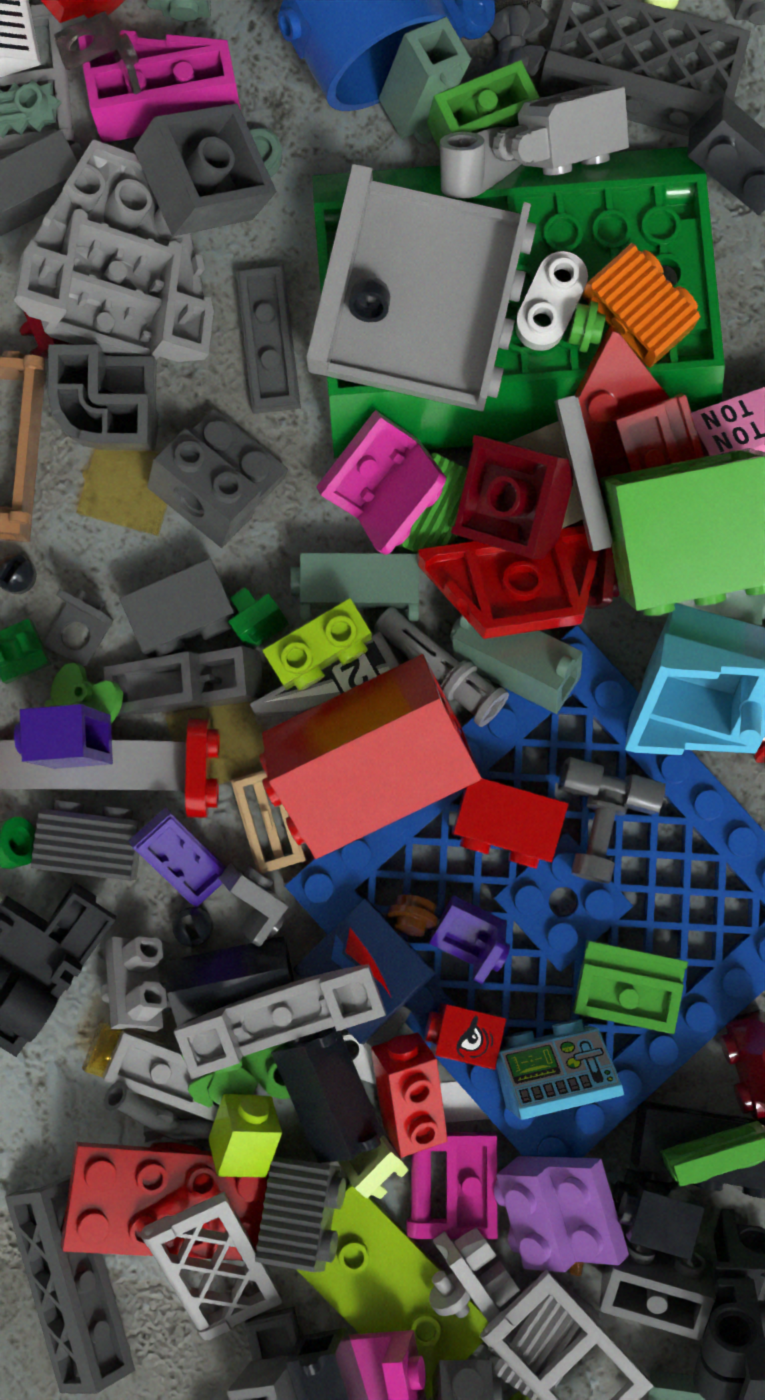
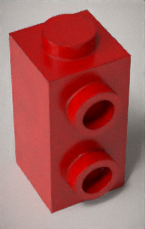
[371,1032,448,1158]

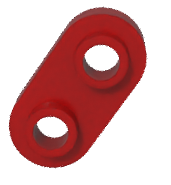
[185,718,220,818]

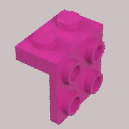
[316,410,446,555]
[349,1330,427,1400]

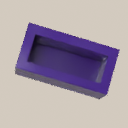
[14,704,113,769]

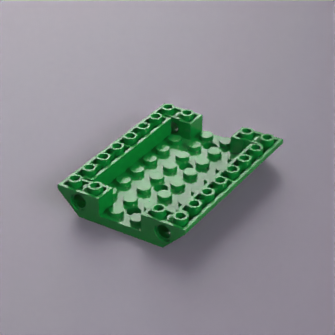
[312,147,725,459]

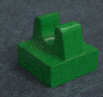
[228,586,289,649]
[0,618,52,684]

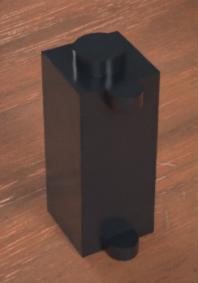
[160,936,294,1027]
[271,1026,384,1163]
[286,1327,368,1400]

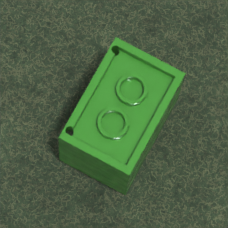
[600,448,765,616]

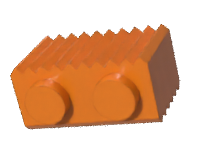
[582,243,701,368]

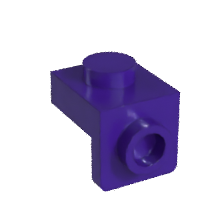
[429,895,510,984]

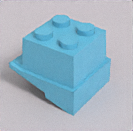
[625,603,765,755]

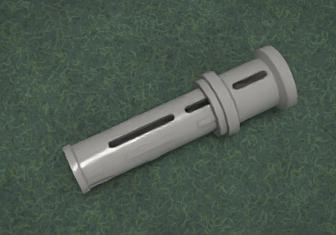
[374,607,509,727]

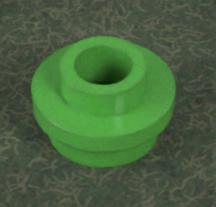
[568,301,606,352]

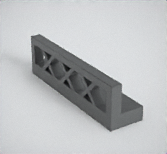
[5,1175,135,1394]

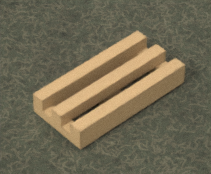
[231,770,306,873]

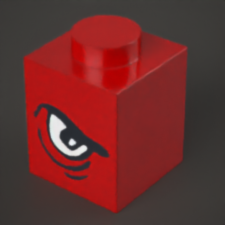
[424,1003,506,1070]

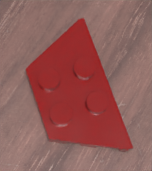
[574,326,670,498]
[417,525,600,639]

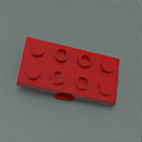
[61,1142,271,1261]

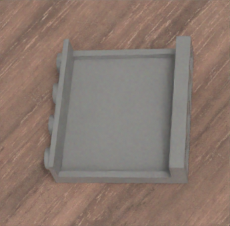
[307,164,537,412]

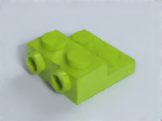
[262,598,372,691]

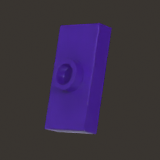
[128,807,226,908]

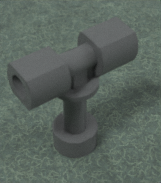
[558,757,666,884]

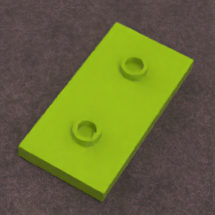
[296,1183,489,1400]

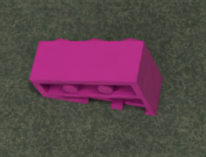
[76,26,241,143]

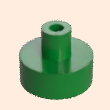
[0,817,36,869]

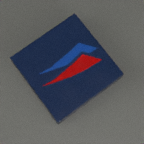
[293,899,436,1044]

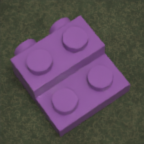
[494,1156,629,1272]

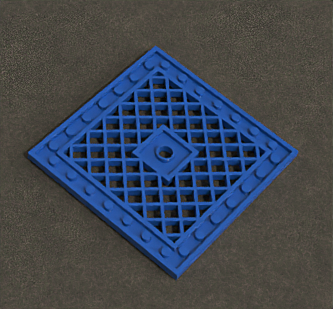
[285,625,765,1158]

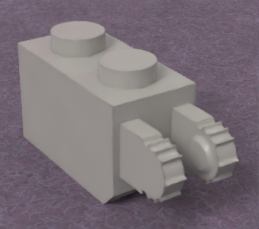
[491,85,629,175]

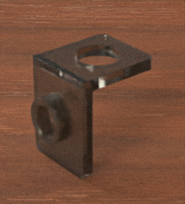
[53,11,141,95]

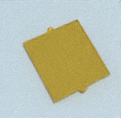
[76,449,168,537]
[166,701,264,785]

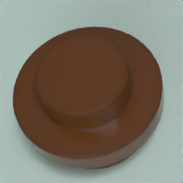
[387,895,438,936]

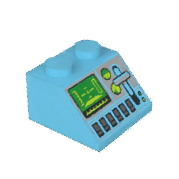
[496,1019,624,1120]

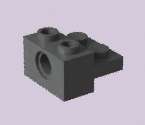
[147,409,288,548]

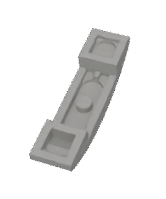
[0,740,186,791]
[174,964,386,1079]

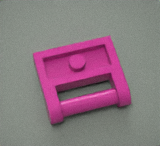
[406,1132,498,1239]

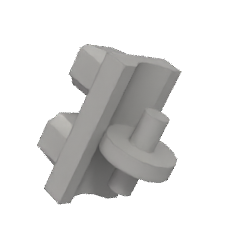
[101,936,167,1032]
[429,1227,520,1323]

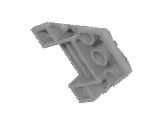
[14,139,214,362]

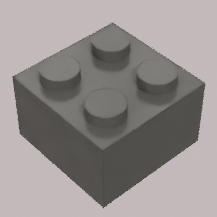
[133,104,277,237]

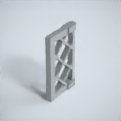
[141,1192,283,1340]

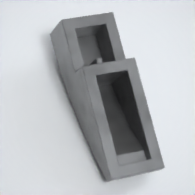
[103,646,264,716]

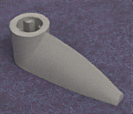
[440,127,522,198]

